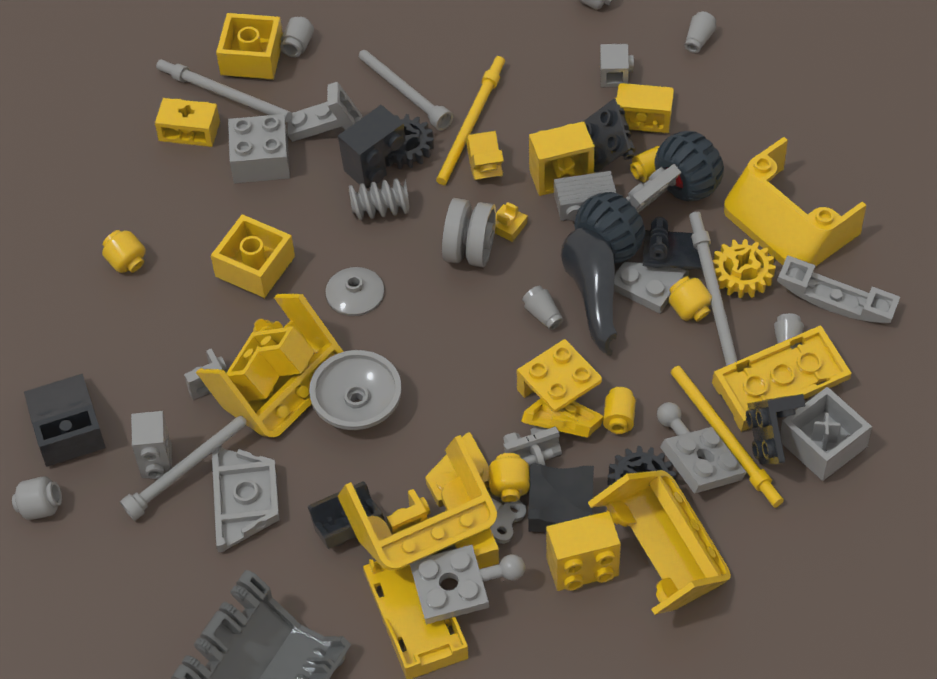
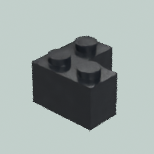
[338,105,406,189]

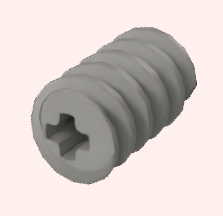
[349,178,409,220]

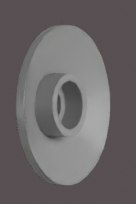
[326,267,384,316]

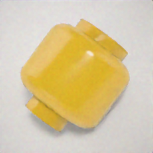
[102,230,146,273]
[668,276,712,322]
[488,453,530,502]

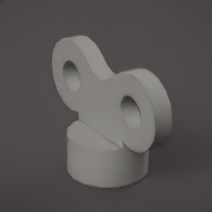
[490,498,526,543]

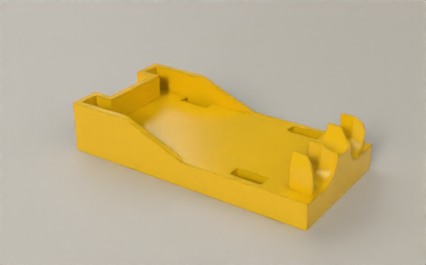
[712,325,852,432]
[363,559,469,679]

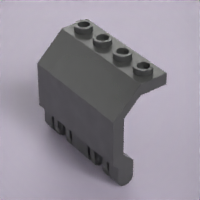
[171,570,352,679]

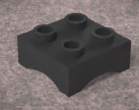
[528,464,594,532]

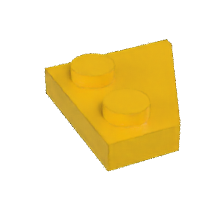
[521,399,604,438]

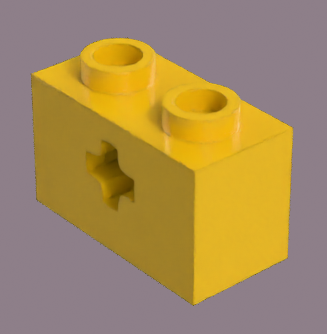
[155,98,220,147]

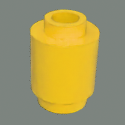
[630,146,659,182]
[603,387,636,434]

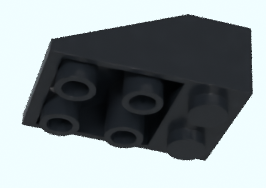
[24,373,106,467]

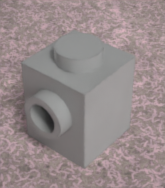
[600,44,634,87]

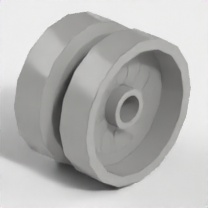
[442,198,496,268]

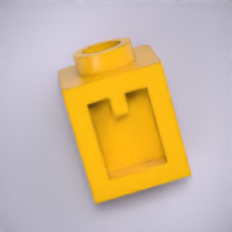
[387,489,431,534]

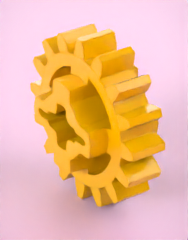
[712,239,776,298]

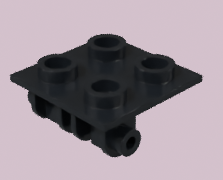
[584,99,636,173]
[643,217,702,270]

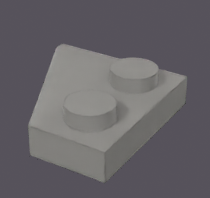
[614,262,689,313]

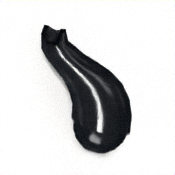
[561,227,617,356]

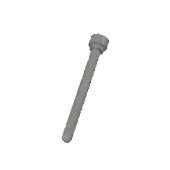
[359,50,453,131]
[119,416,247,521]

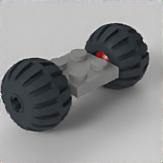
[574,131,724,263]

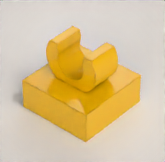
[495,202,528,242]

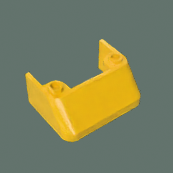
[724,137,866,267]
[196,294,344,437]
[338,435,497,571]
[588,470,731,615]

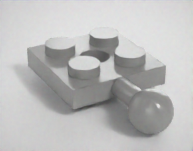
[657,402,746,494]
[410,545,525,624]

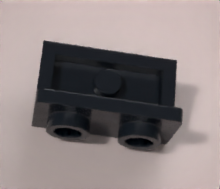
[308,482,385,549]

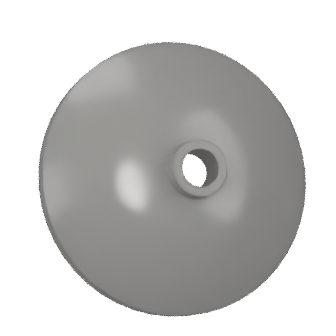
[309,350,402,430]

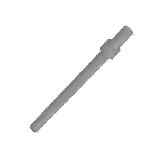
[156,59,292,122]
[689,212,738,366]

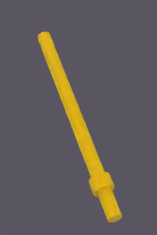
[436,56,505,185]
[670,366,784,508]

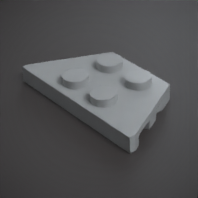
[212,445,280,552]

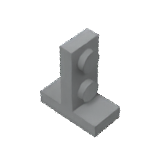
[287,82,362,142]

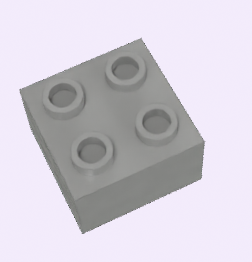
[228,114,290,183]
[780,387,872,481]

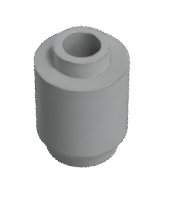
[280,17,314,57]

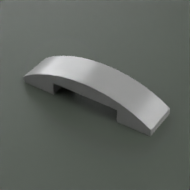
[777,255,900,323]

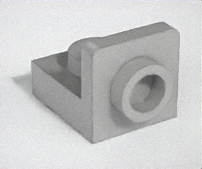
[184,348,228,400]

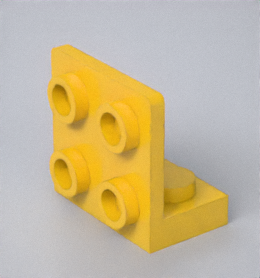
[615,83,674,133]
[517,339,602,413]

